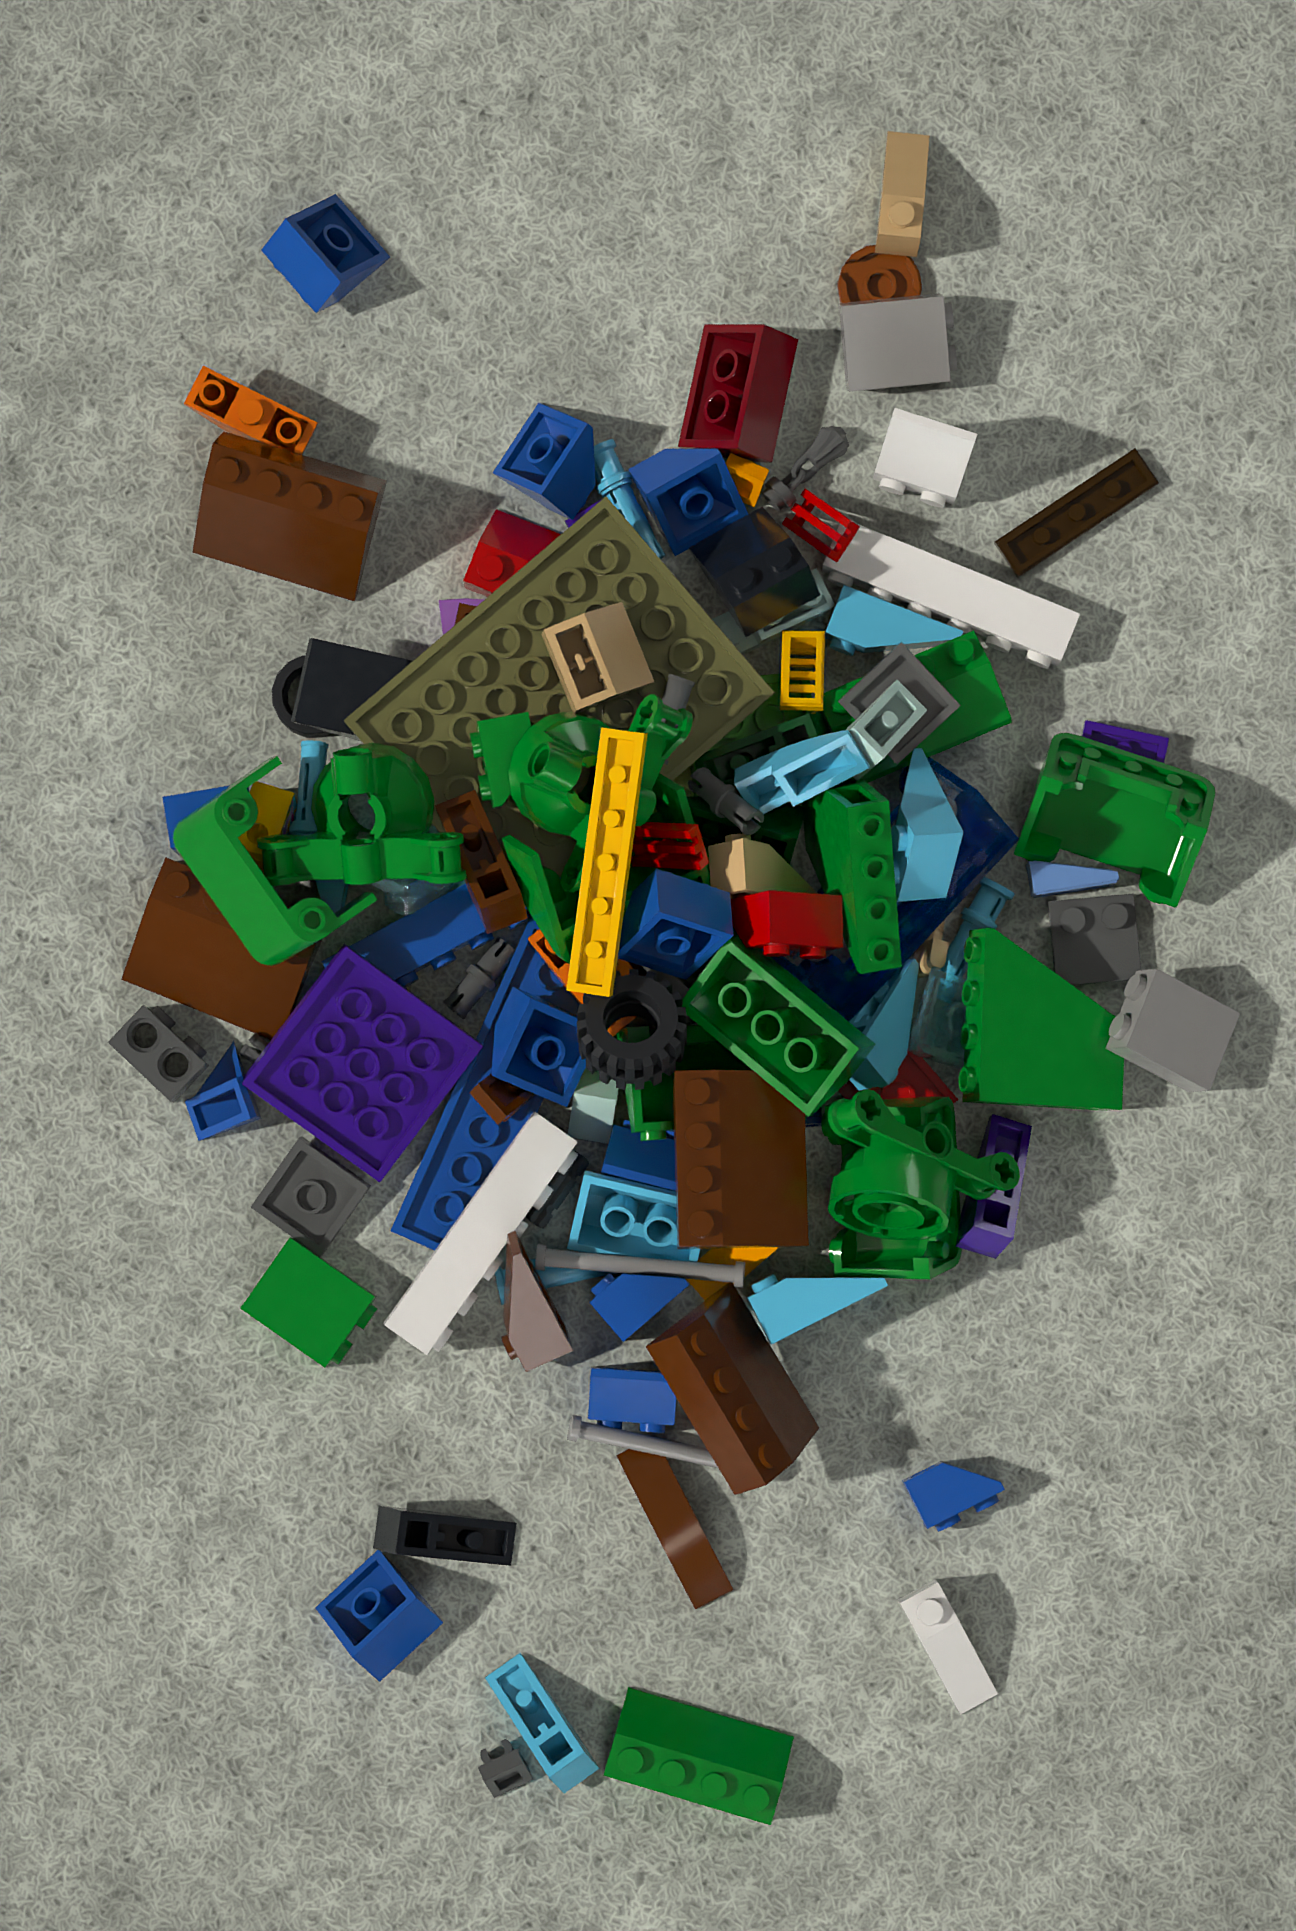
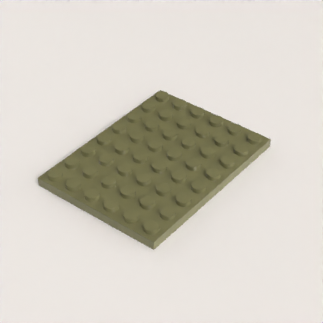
[344,496,775,908]

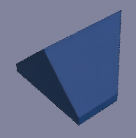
[185,1041,262,1141]

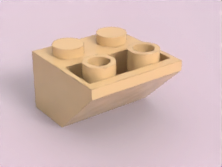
[541,602,654,713]

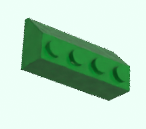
[822,630,1012,783]
[682,936,876,1117]
[603,1687,794,1825]

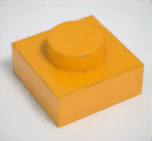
[726,453,769,507]

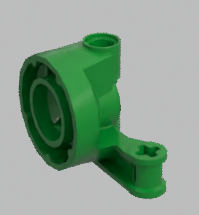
[508,694,693,893]
[257,743,467,886]
[828,1089,1020,1240]

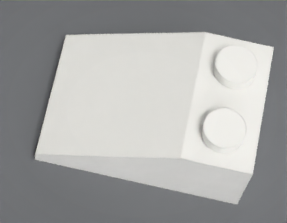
[873,408,977,508]

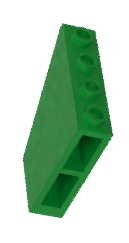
[802,777,902,974]
[958,928,1124,1111]

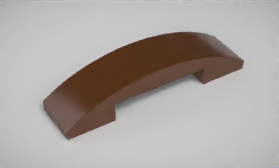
[616,1435,734,1609]

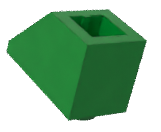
[469,712,531,809]

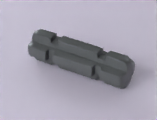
[526,1151,589,1229]

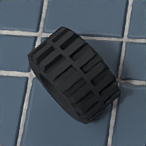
[577,969,687,1090]

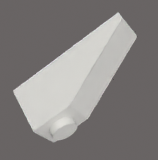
[898,1579,998,1715]

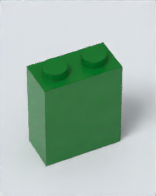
[240,1237,378,1368]

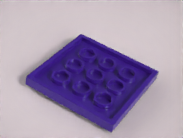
[242,943,483,1182]

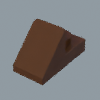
[469,1074,536,1125]

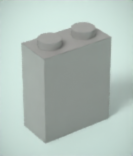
[839,293,957,392]
[1105,969,1240,1092]

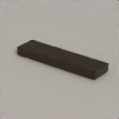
[994,448,1159,578]

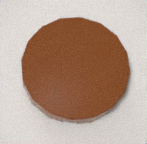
[837,245,922,303]

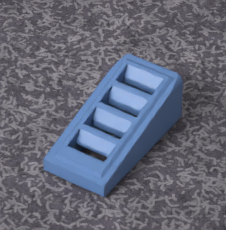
[1026,861,1119,898]

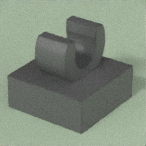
[478,1739,534,1798]

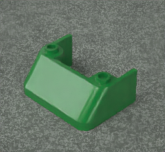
[172,756,378,966]
[502,773,711,964]

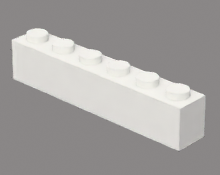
[822,523,1080,669]
[383,1112,578,1355]

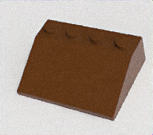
[192,431,387,602]
[121,857,322,1040]
[673,1070,809,1250]
[646,1282,819,1495]

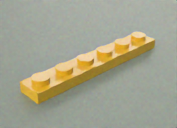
[566,728,648,997]

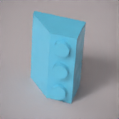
[567,1170,700,1262]

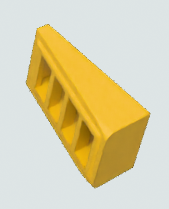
[780,630,825,711]

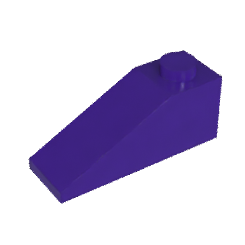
[956,1114,1032,1259]

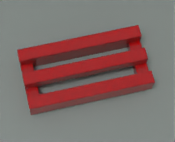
[782,488,860,562]
[631,822,709,870]

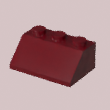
[678,324,799,463]

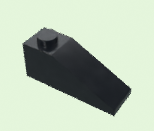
[373,1505,517,1566]

